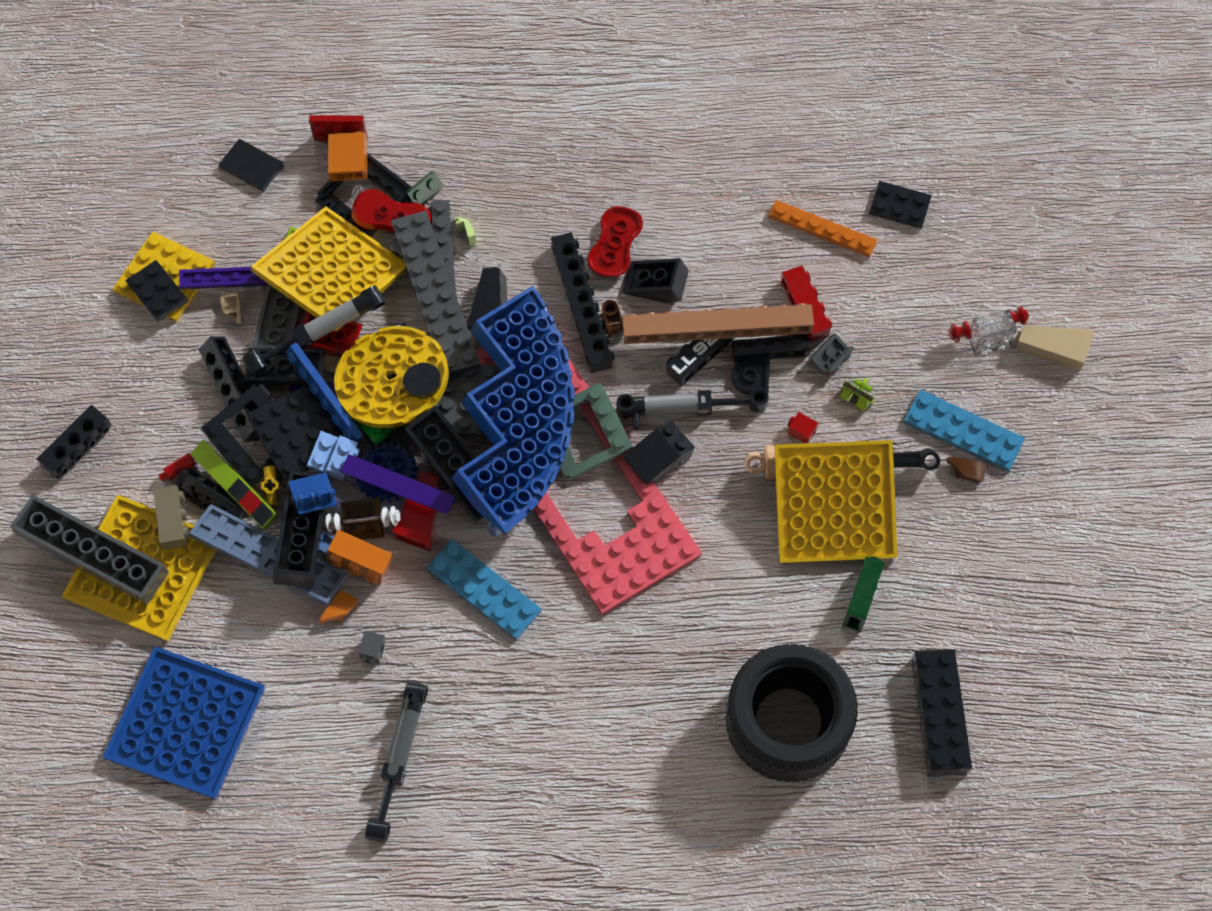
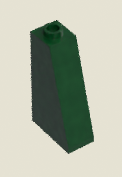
[842,556,885,632]

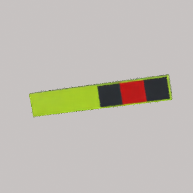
[190,440,278,530]

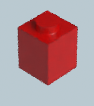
[787,412,819,443]

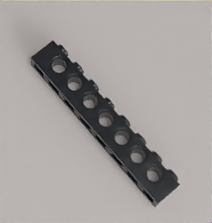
[551,232,615,373]

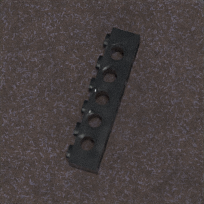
[199,336,260,442]

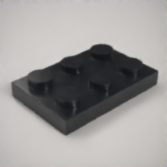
[869,181,932,229]
[125,260,189,322]

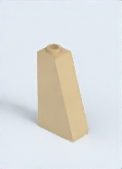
[1014,325,1095,371]

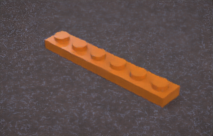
[769,200,878,258]

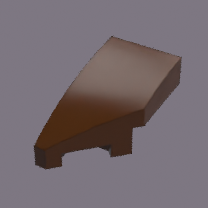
[946,457,985,484]

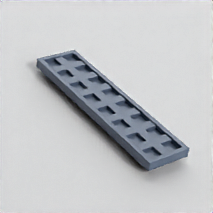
[189,504,347,607]

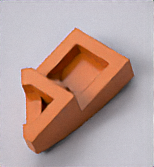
[319,590,358,624]

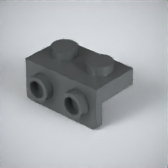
[809,333,855,375]

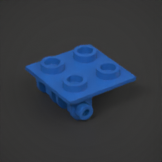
[288,473,337,515]

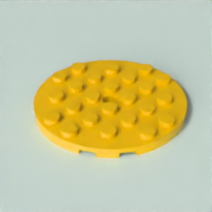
[334,326,449,428]

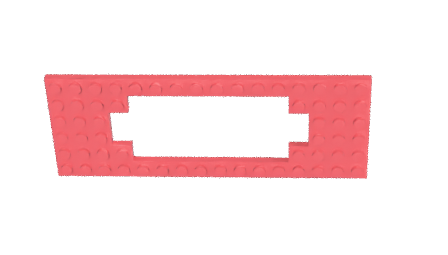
[476,347,702,615]

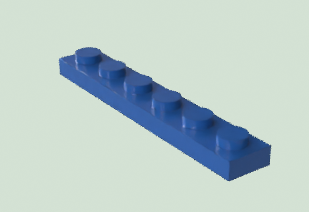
[286,343,363,442]

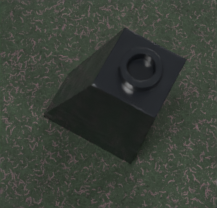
[467,267,507,330]

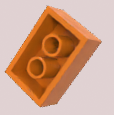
[327,530,392,585]

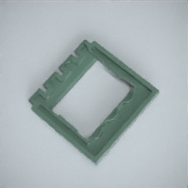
[559,382,633,480]

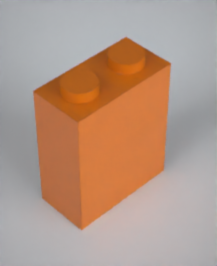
[328,131,367,181]

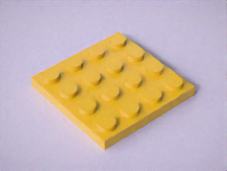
[113,231,216,322]

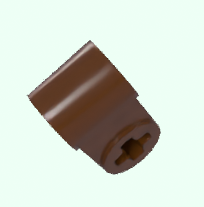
[602,300,623,338]

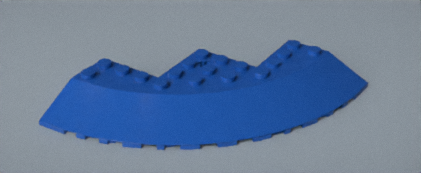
[452,286,575,534]

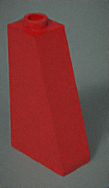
[392,471,440,552]

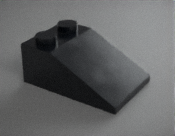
[623,258,689,302]
[623,420,695,486]

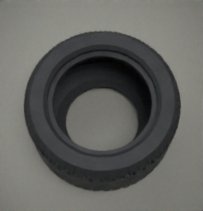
[726,644,858,782]

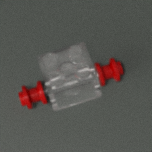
[948,306,1029,355]

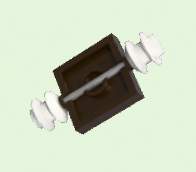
[323,498,400,540]

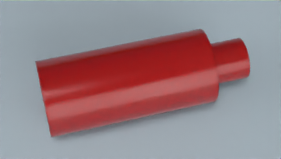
[158,453,196,481]

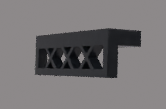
[731,334,810,363]
[176,467,248,519]

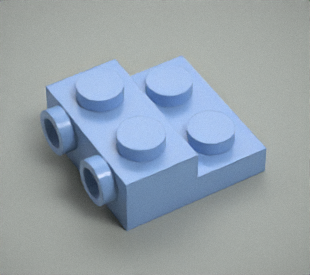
[306,431,360,481]

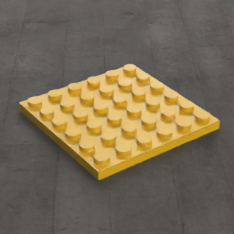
[251,207,407,332]
[774,440,898,563]
[61,494,216,642]

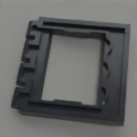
[315,153,412,237]
[200,384,276,487]

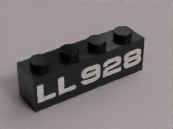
[666,338,735,387]

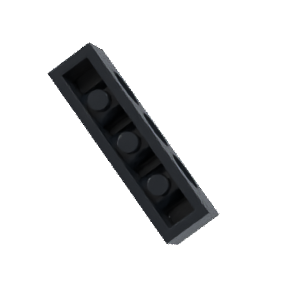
[36,405,112,480]

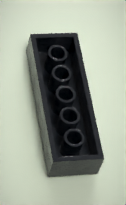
[404,405,484,524]
[273,471,329,588]
[911,649,972,777]

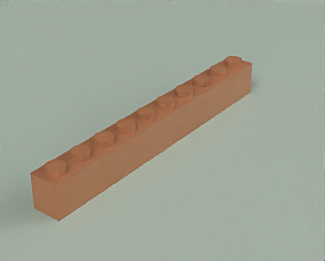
[623,303,814,344]

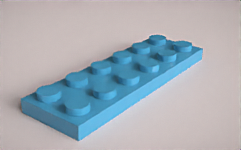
[904,389,1025,472]
[426,539,542,640]

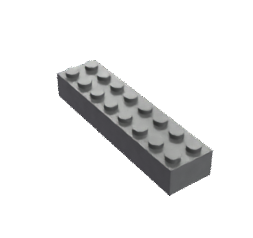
[10,494,169,605]

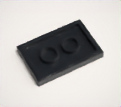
[218,138,284,192]

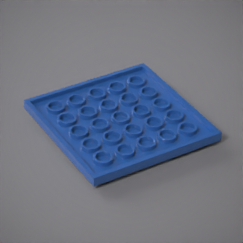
[103,646,266,800]

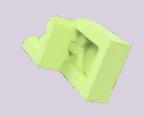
[454,217,476,246]

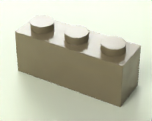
[153,485,190,550]

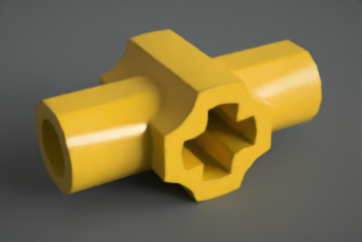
[261,466,281,506]

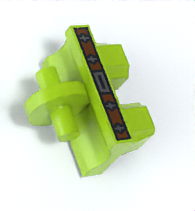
[840,378,876,412]

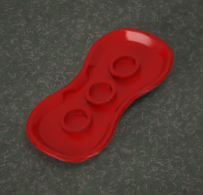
[352,189,432,235]
[587,206,643,277]

